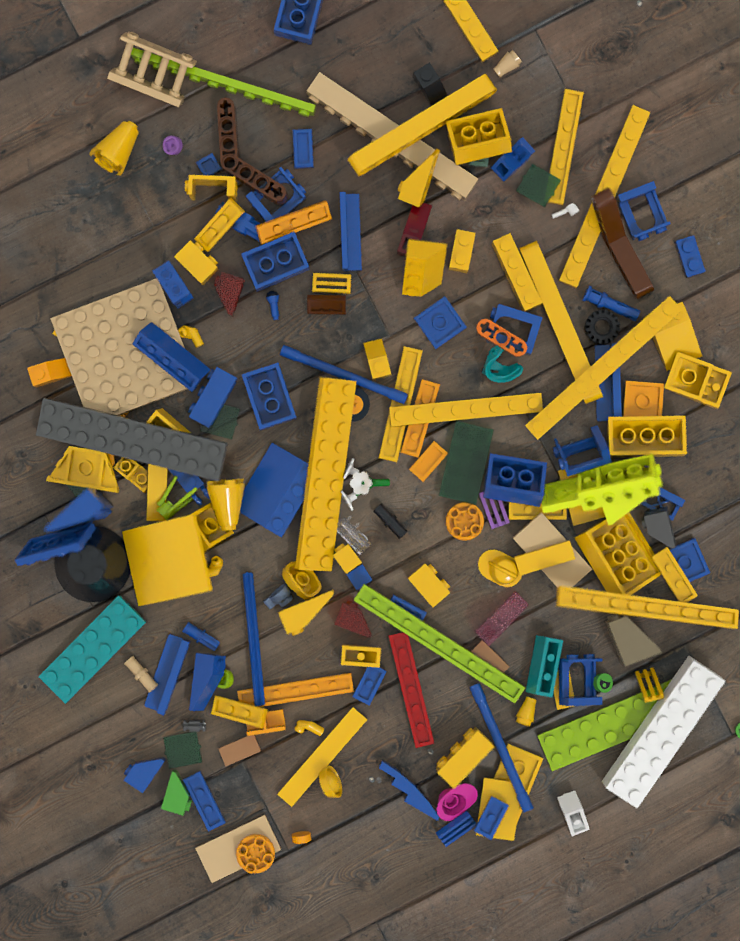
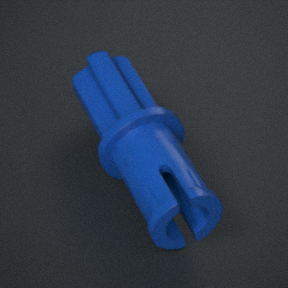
[182,622,220,651]

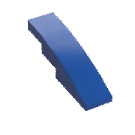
[379,759,440,821]

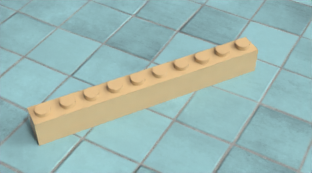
[307,72,478,201]

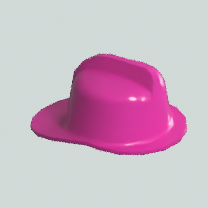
[437,784,478,821]

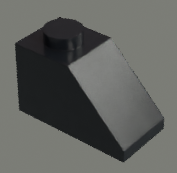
[413,62,448,106]

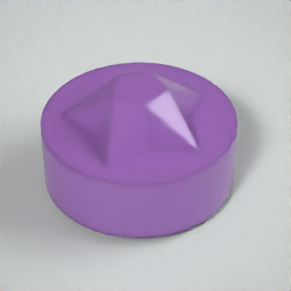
[163,136,183,155]

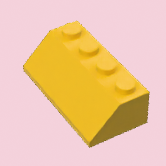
[606,416,687,458]

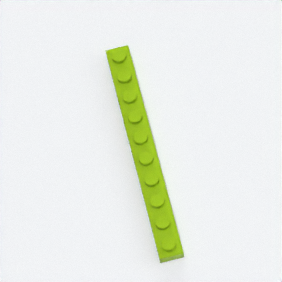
[131,48,316,117]
[354,583,525,703]

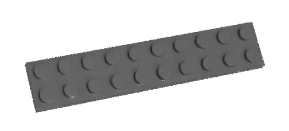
[36,397,228,481]

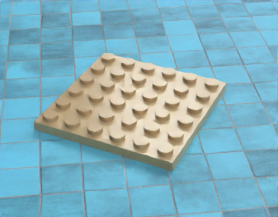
[50,278,199,416]

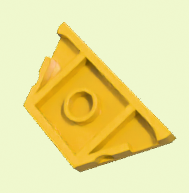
[46,446,119,493]

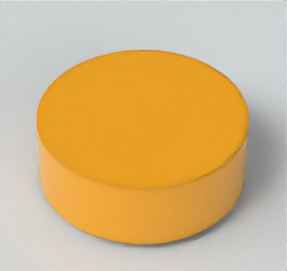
[292,831,311,844]

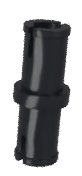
[373,503,408,539]

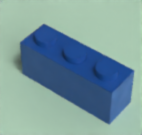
[188,367,238,429]

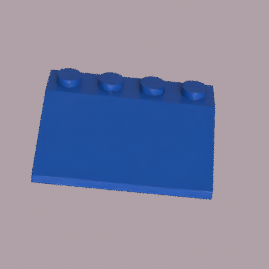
[240,443,308,538]
[44,488,113,532]

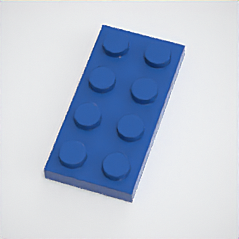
[15,522,96,566]

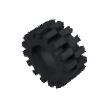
[584,309,620,345]

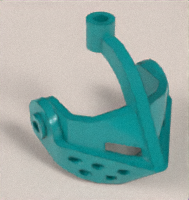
[482,346,523,383]

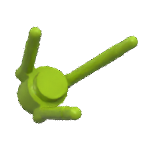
[157,476,197,520]

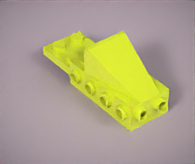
[542,454,662,525]

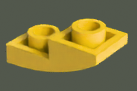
[113,457,148,493]

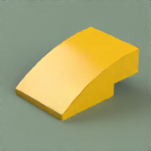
[664,352,732,410]

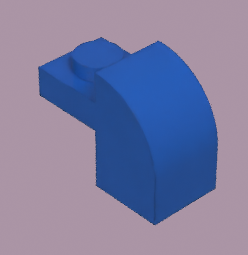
[491,137,535,182]

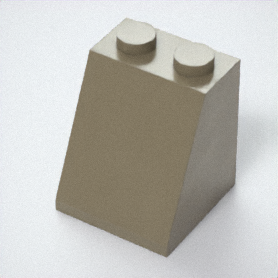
[604,614,662,667]

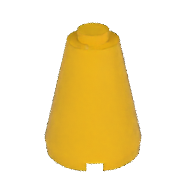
[89,121,139,176]

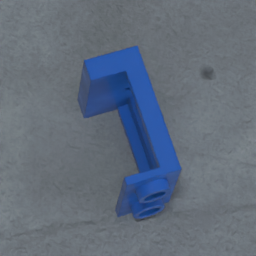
[246,167,306,222]
[616,181,671,241]
[153,261,194,308]
[486,304,543,355]
[553,425,612,477]
[559,654,602,706]

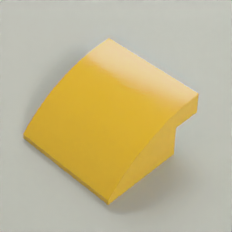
[122,514,212,606]

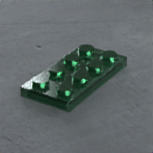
[439,421,494,505]

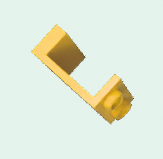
[185,175,238,202]

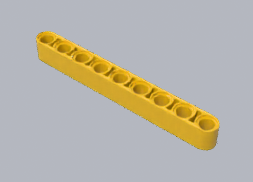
[348,74,497,176]
[519,240,603,404]

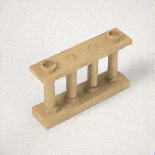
[107,32,197,107]

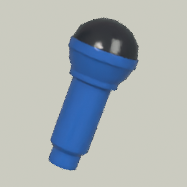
[266,291,279,320]

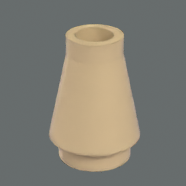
[493,50,522,77]

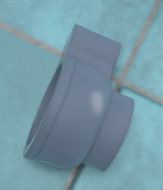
[263,584,293,609]

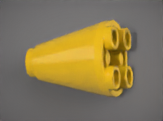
[206,478,245,531]

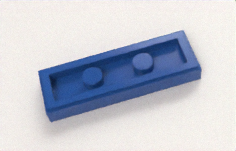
[183,770,226,832]

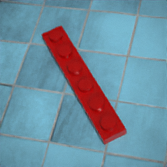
[388,632,434,748]

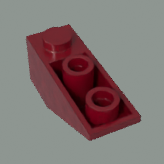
[397,202,433,257]

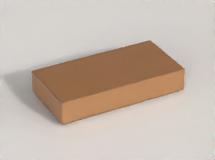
[471,640,509,672]
[218,735,261,766]

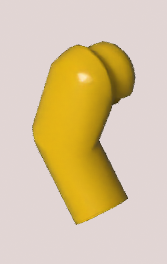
[178,326,204,348]
[208,556,223,577]
[294,720,324,736]

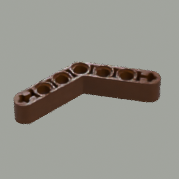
[217,97,288,205]
[591,188,654,300]

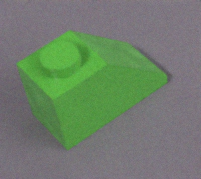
[161,770,192,815]

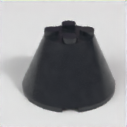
[55,526,131,602]

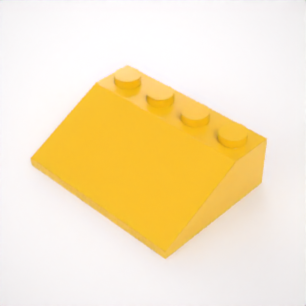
[574,512,661,595]

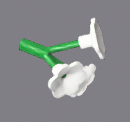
[341,458,390,511]

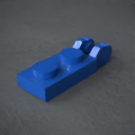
[169,469,210,506]

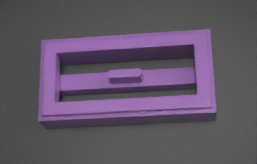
[478,491,510,529]

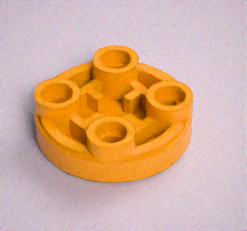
[446,502,484,541]
[236,834,275,874]

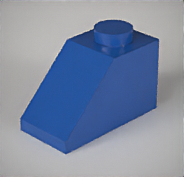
[124,757,166,793]

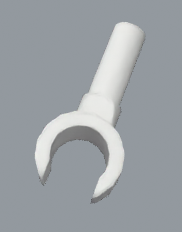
[551,204,579,219]

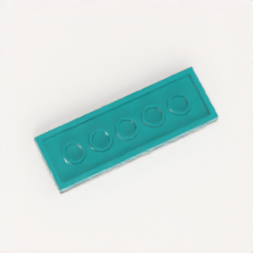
[39,595,147,704]

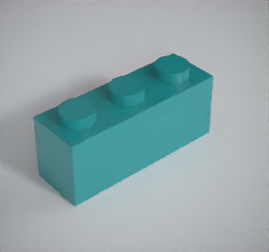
[525,635,563,697]

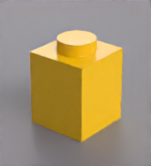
[333,543,362,574]

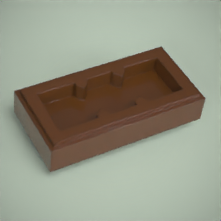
[307,295,346,315]

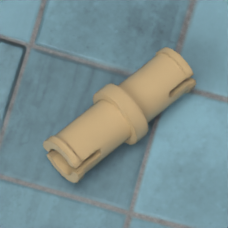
[124,656,159,693]

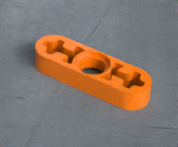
[476,319,527,357]

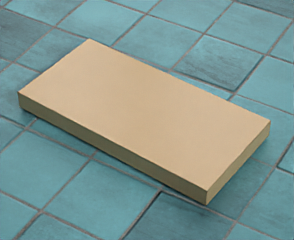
[513,512,592,588]
[195,814,281,883]

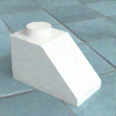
[557,791,590,836]

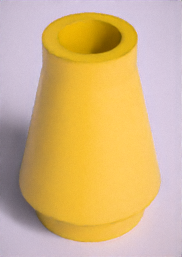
[515,697,537,727]

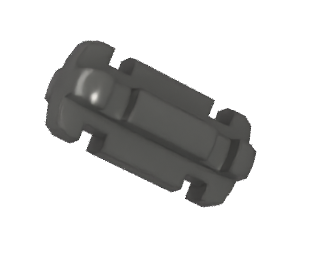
[183,720,206,732]

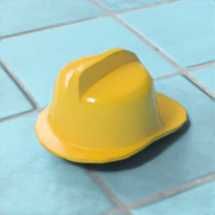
[478,550,522,587]

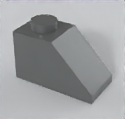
[641,506,676,548]

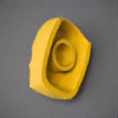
[282,561,321,601]

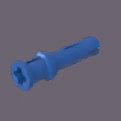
[582,285,640,321]

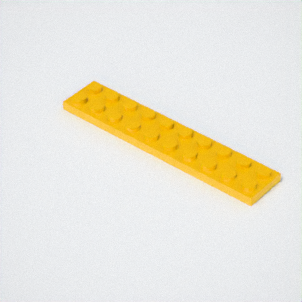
[295,377,357,571]

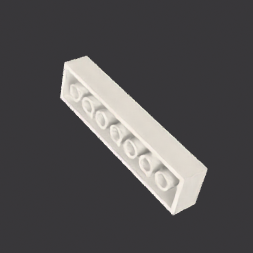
[602,656,725,808]

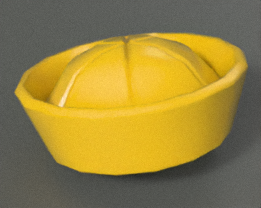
[319,765,342,798]

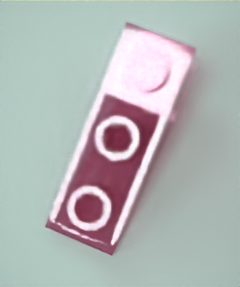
[475,591,529,646]

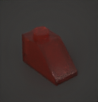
[214,272,245,317]
[334,601,372,638]

